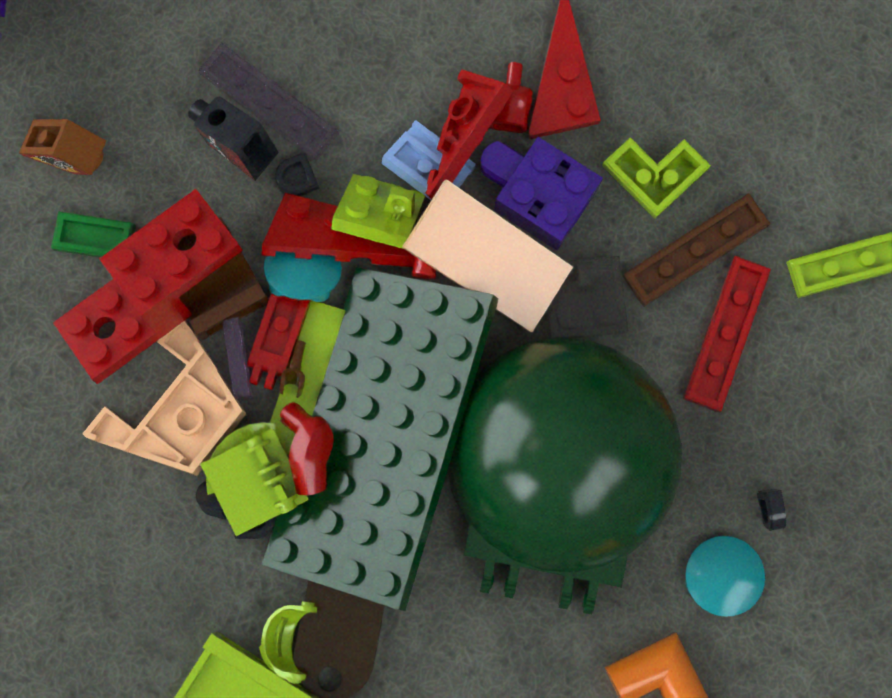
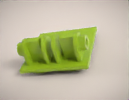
[200,428,309,536]

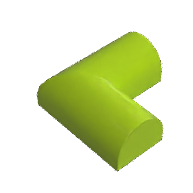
[602,137,711,219]

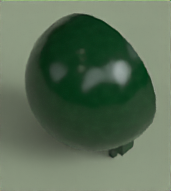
[448,337,682,615]

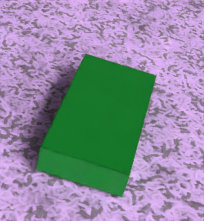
[51,211,136,258]

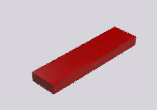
[683,256,771,413]

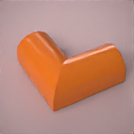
[604,633,709,698]

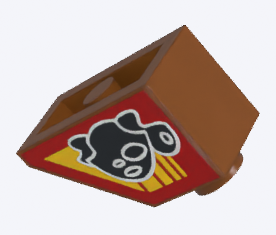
[19,119,106,175]

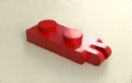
[247,293,311,390]

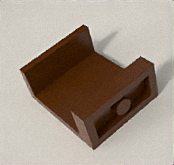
[178,217,269,340]

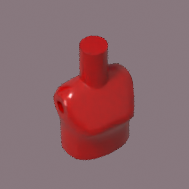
[489,62,533,133]

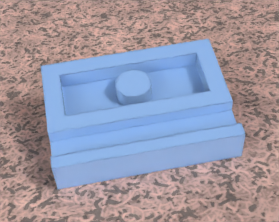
[381,120,476,200]

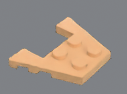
[83,320,246,476]

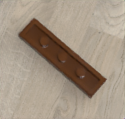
[622,193,771,307]

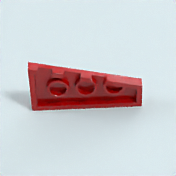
[261,192,415,267]

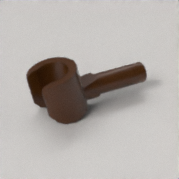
[279,340,306,398]

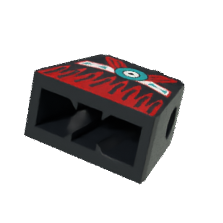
[188,96,279,181]

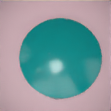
[264,251,342,302]
[685,536,765,617]

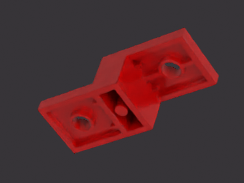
[53,189,243,384]

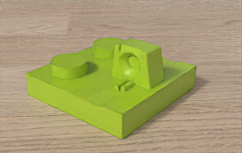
[331,174,426,249]

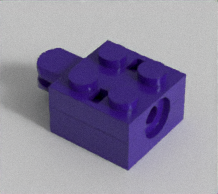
[481,137,603,251]

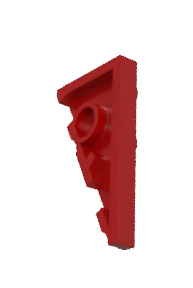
[528,0,601,139]
[425,69,513,199]

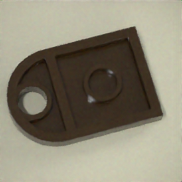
[294,580,385,698]

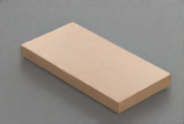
[402,180,573,332]

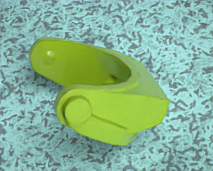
[259,601,317,683]

